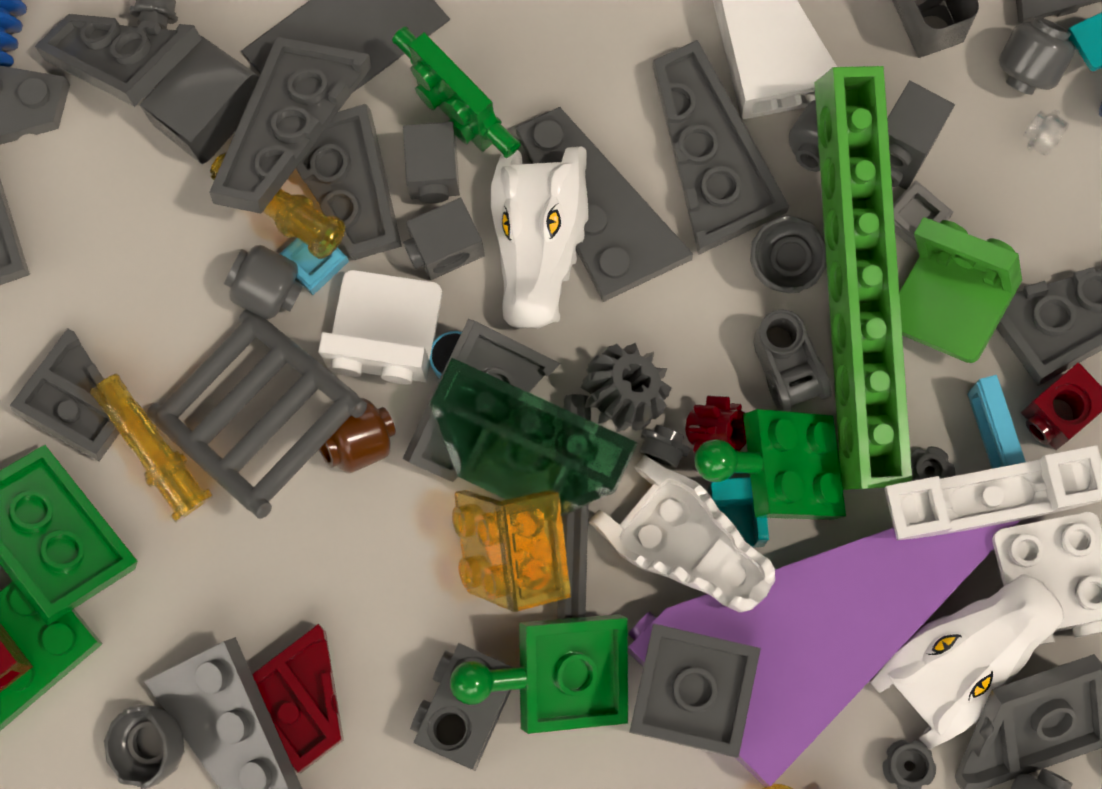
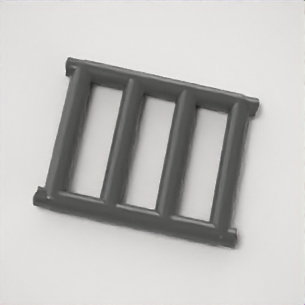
[147,309,367,519]

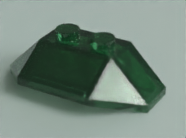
[429,358,638,521]

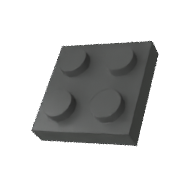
[629,623,761,758]

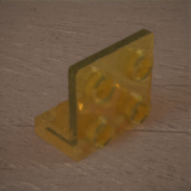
[452,490,571,612]

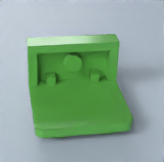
[899,217,1022,363]

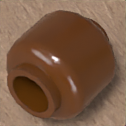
[319,398,396,473]

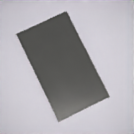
[241,0,450,92]

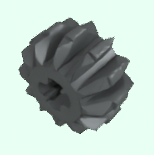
[580,343,672,432]

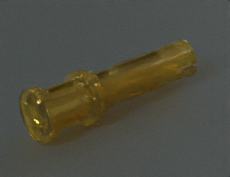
[210,152,345,259]
[90,373,213,523]

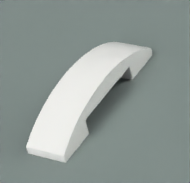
[884,445,1102,540]

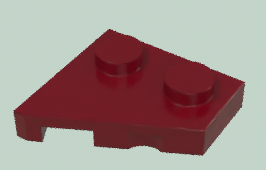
[252,624,344,773]

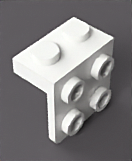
[318,270,443,384]
[992,512,1102,646]

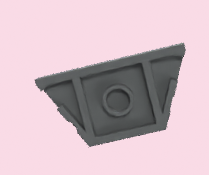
[955,654,1102,789]

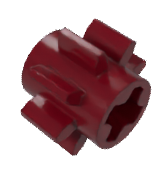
[685,395,746,453]

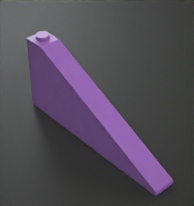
[628,520,1020,787]

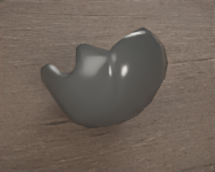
[750,215,827,294]
[104,705,185,789]

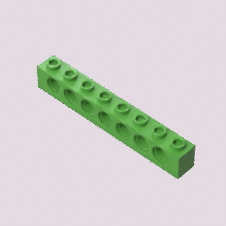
[814,66,912,490]

